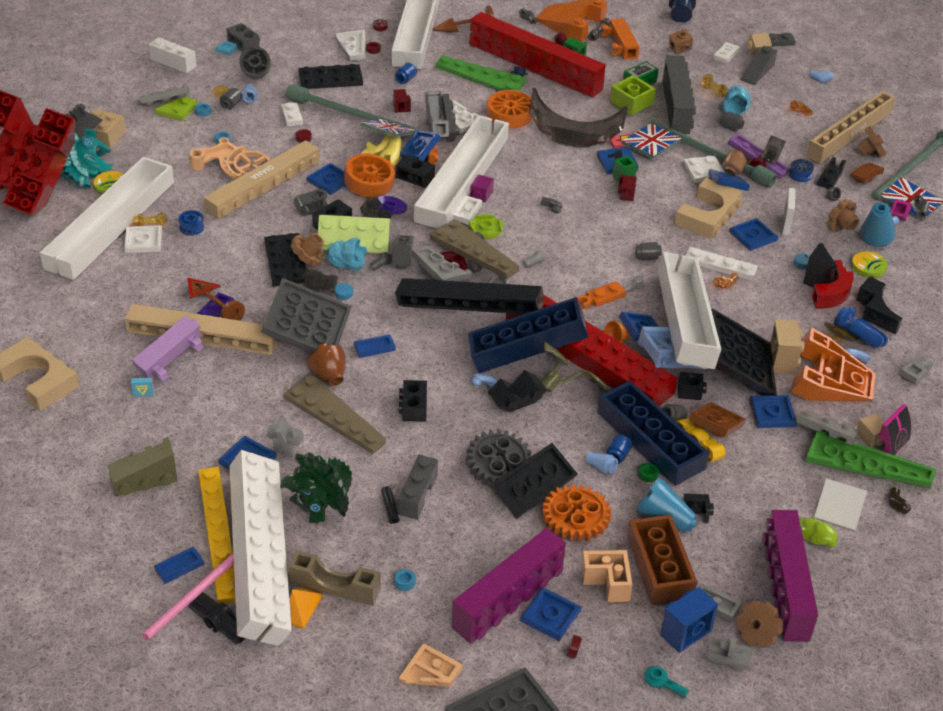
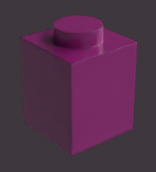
[470,174,494,202]

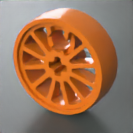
[486,90,534,128]
[344,153,395,198]

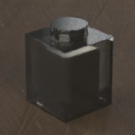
[761,135,786,165]

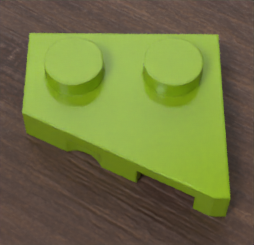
[155,97,198,121]

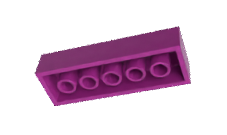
[762,510,818,642]
[451,528,566,644]

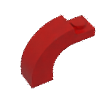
[812,260,854,309]

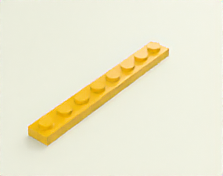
[198,467,236,604]

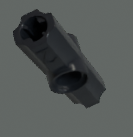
[188,592,246,644]

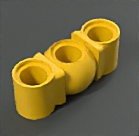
[675,418,726,464]

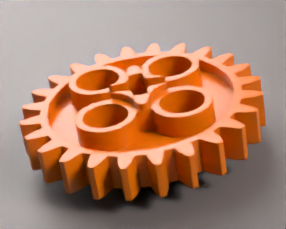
[542,484,611,542]

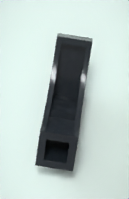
[856,276,902,334]

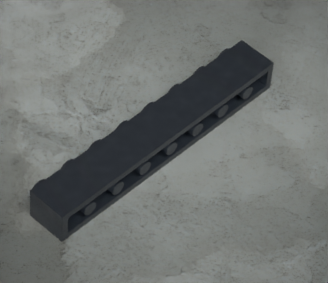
[395,278,545,314]

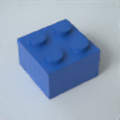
[661,587,718,653]

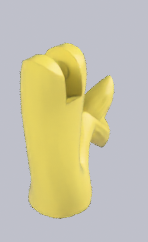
[361,134,401,168]

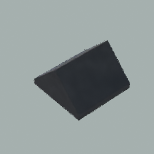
[803,243,837,288]

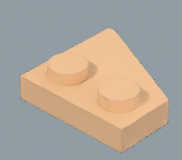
[399,643,463,687]

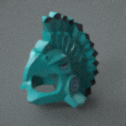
[60,128,113,189]

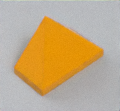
[289,587,323,629]

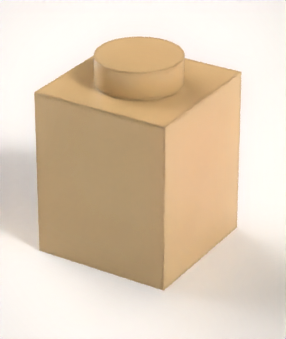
[746,32,772,54]
[857,414,886,448]

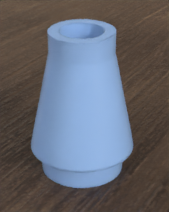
[242,84,258,103]
[586,452,618,474]

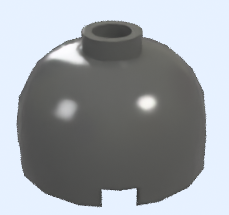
[239,46,271,79]

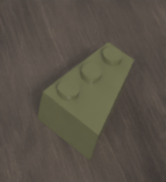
[108,437,178,496]

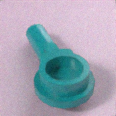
[644,666,689,698]

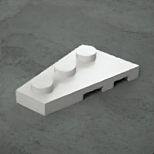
[336,29,366,61]
[452,100,478,134]

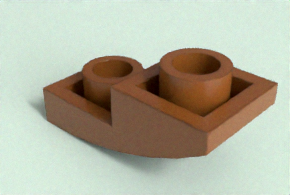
[850,163,885,184]

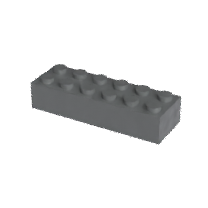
[662,55,696,134]

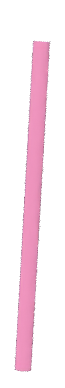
[142,553,234,641]

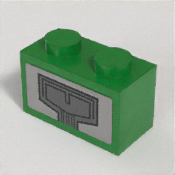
[623,61,659,85]

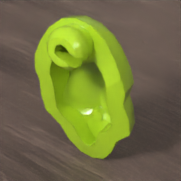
[799,518,838,548]

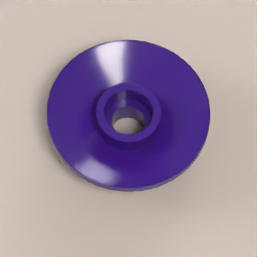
[373,196,407,215]

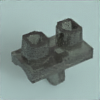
[360,197,392,219]
[304,269,338,296]

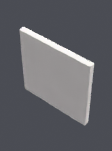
[814,478,867,530]

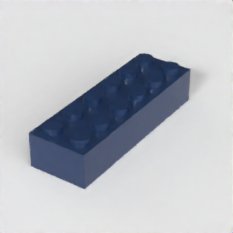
[468,297,589,373]
[597,381,709,486]

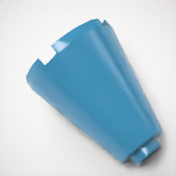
[860,202,896,247]
[636,478,697,533]

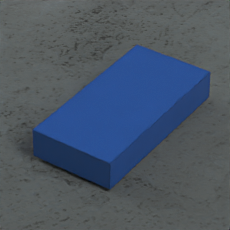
[354,334,396,358]
[154,547,204,584]

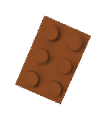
[689,402,746,438]

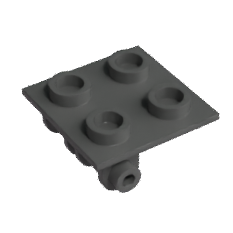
[66,104,103,139]

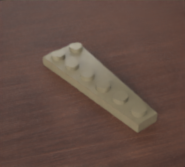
[430,219,519,279]
[284,374,386,454]

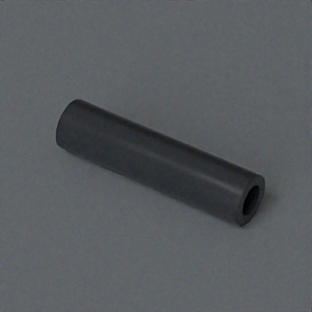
[381,486,400,524]

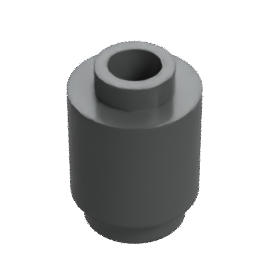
[220,88,242,110]
[720,111,745,131]
[636,242,662,260]
[661,404,688,421]

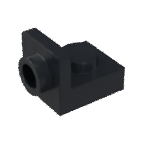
[683,493,714,523]

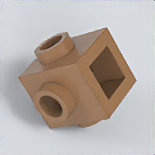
[669,29,693,54]

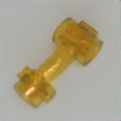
[702,74,728,96]
[134,212,168,226]

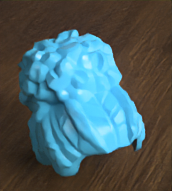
[722,86,751,115]
[327,238,367,271]

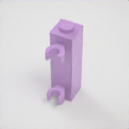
[133,315,204,382]

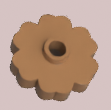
[858,126,887,157]
[826,199,859,232]
[291,233,324,267]
[737,601,783,648]

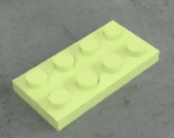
[318,215,390,254]

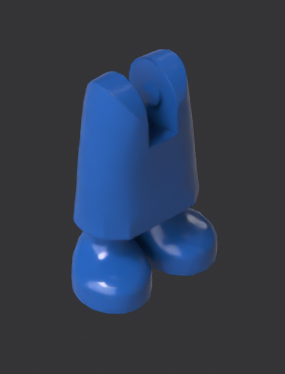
[834,306,888,348]

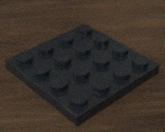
[711,308,777,396]

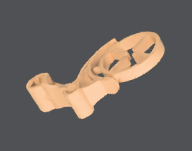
[190,137,270,180]

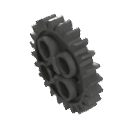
[466,429,532,486]

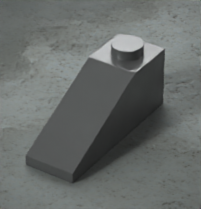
[741,46,777,85]
[392,235,414,269]

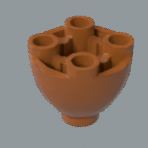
[306,343,346,386]

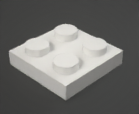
[683,156,725,183]

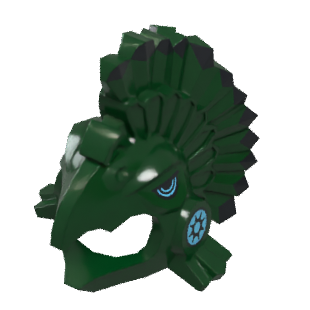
[280,452,353,524]

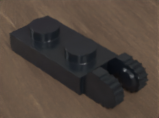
[817,157,846,189]

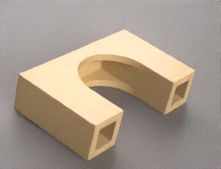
[674,178,743,239]
[0,337,79,411]

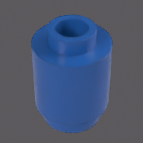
[395,63,417,84]
[606,435,632,464]

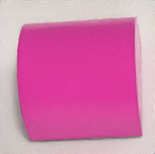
[891,199,912,221]

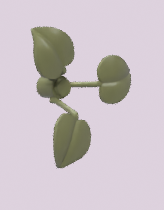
[541,342,608,393]

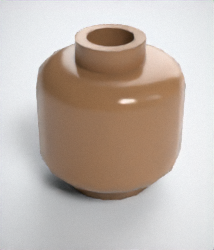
[722,150,747,175]

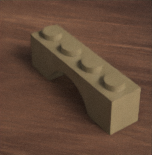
[288,550,381,606]

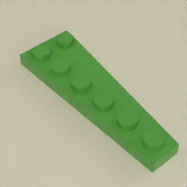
[436,56,526,91]
[805,431,937,488]

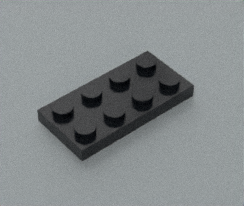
[298,64,363,89]
[264,233,309,287]
[491,443,578,519]

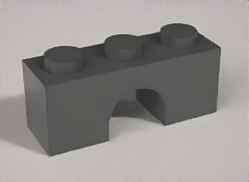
[398,454,438,520]

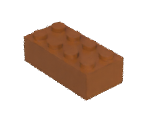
[627,515,697,605]

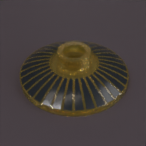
[824,322,859,343]

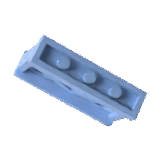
[637,326,700,368]

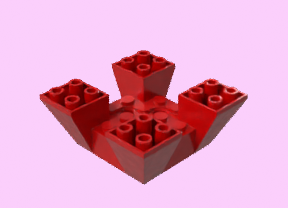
[0,90,75,216]

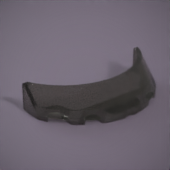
[529,88,628,148]

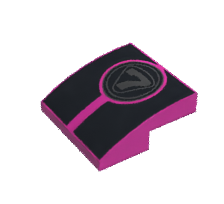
[879,404,911,455]

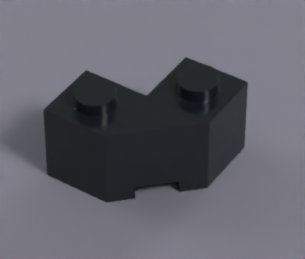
[488,370,547,412]

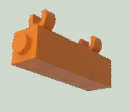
[601,18,640,60]

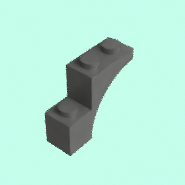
[425,91,449,138]

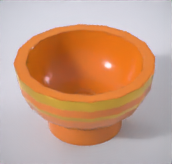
[604,321,629,344]

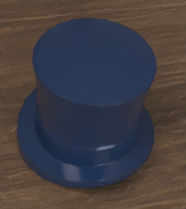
[669,0,696,23]

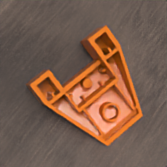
[536,0,608,42]
[791,328,876,401]

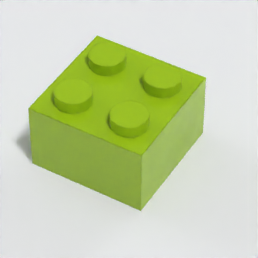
[609,75,656,115]

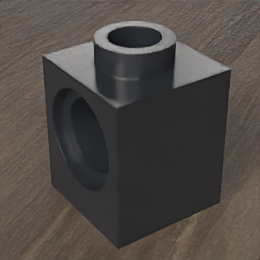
[678,372,707,400]

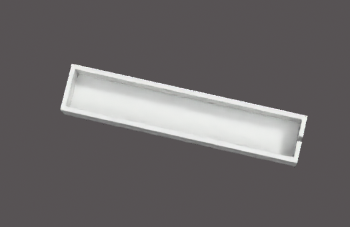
[392,0,440,69]
[414,115,509,229]
[40,157,174,280]
[657,252,721,369]
[230,450,292,646]

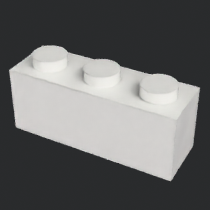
[149,37,196,73]

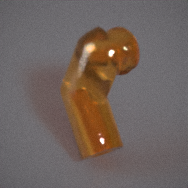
[790,100,813,116]
[713,273,739,289]

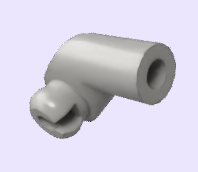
[523,250,546,268]

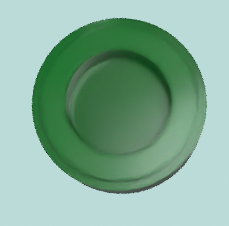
[638,463,659,482]

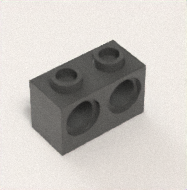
[226,23,260,52]

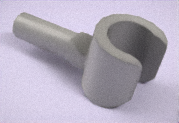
[624,275,645,291]

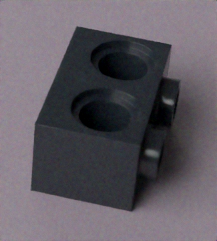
[399,380,427,422]

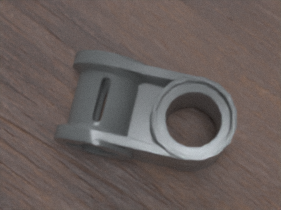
[294,189,328,216]

